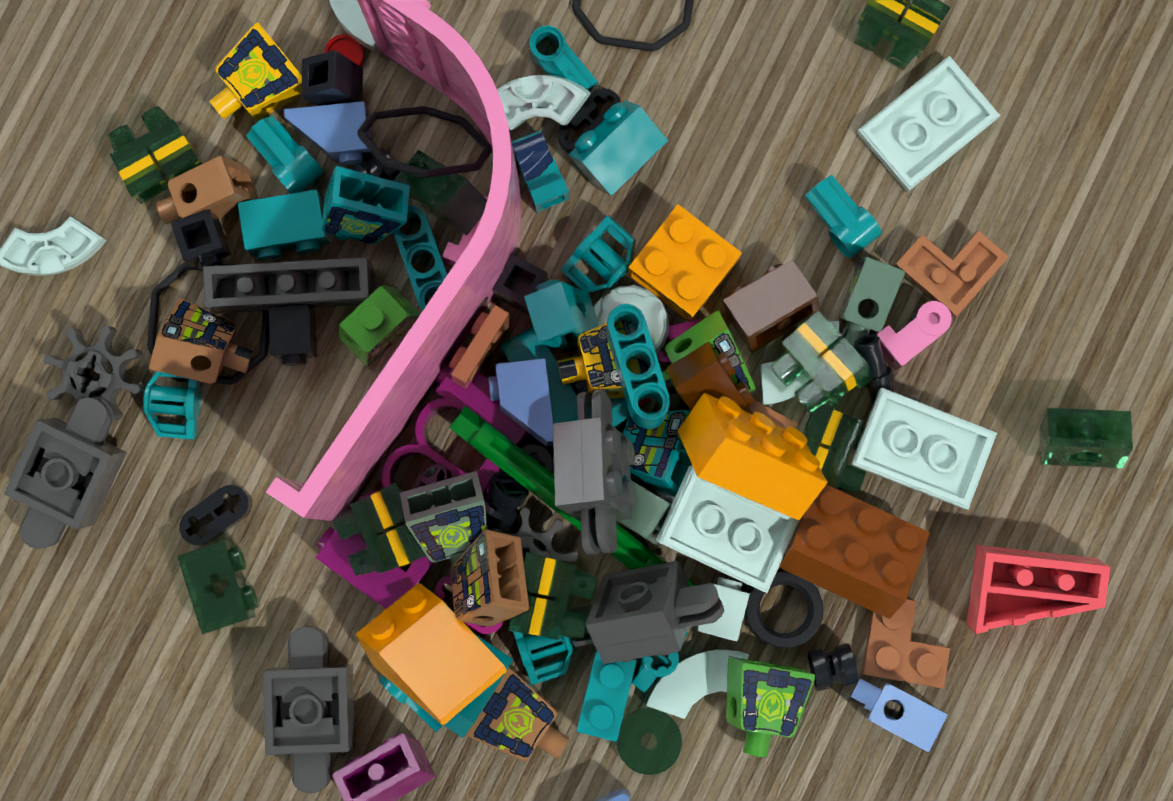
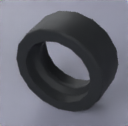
[744,571,823,648]

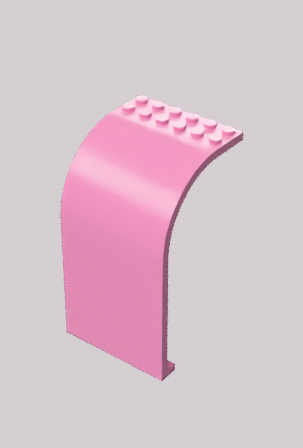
[266,0,521,522]

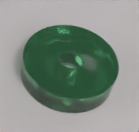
[616,707,682,775]

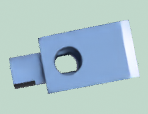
[849,678,947,752]

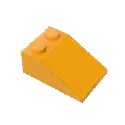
[356,583,507,725]

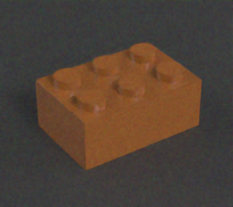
[779,485,930,619]

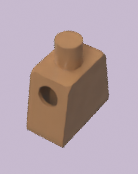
[156,155,259,224]

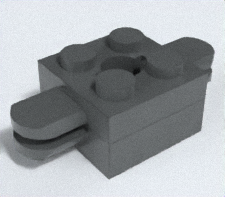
[553,389,637,555]
[4,397,127,549]
[563,560,724,664]
[263,626,355,794]

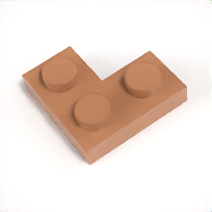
[894,231,1009,318]
[449,305,509,390]
[861,599,950,689]

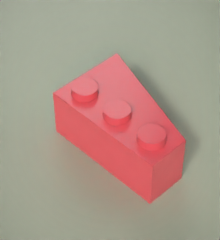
[966,545,1111,634]

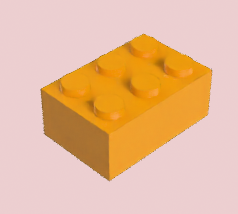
[677,392,828,520]

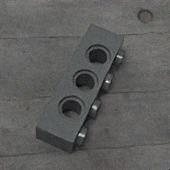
[203,257,374,314]

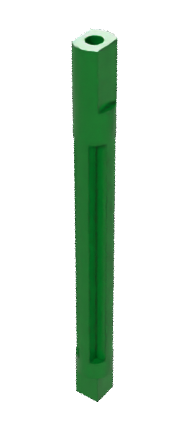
[449,406,696,587]

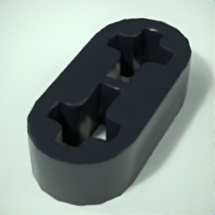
[558,88,621,154]
[179,485,252,545]

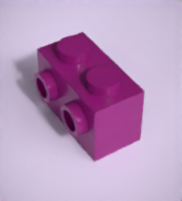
[332,733,436,801]

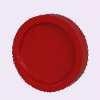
[324,34,364,67]

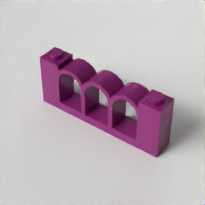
[315,362,528,609]

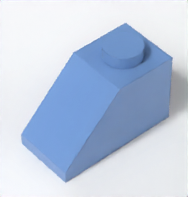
[284,101,373,166]
[488,358,553,446]

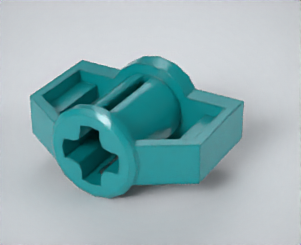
[560,215,636,293]
[143,371,201,440]
[509,606,573,685]
[631,631,688,693]

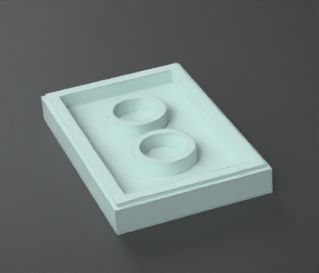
[857,56,1000,193]
[850,388,997,510]
[655,465,800,593]

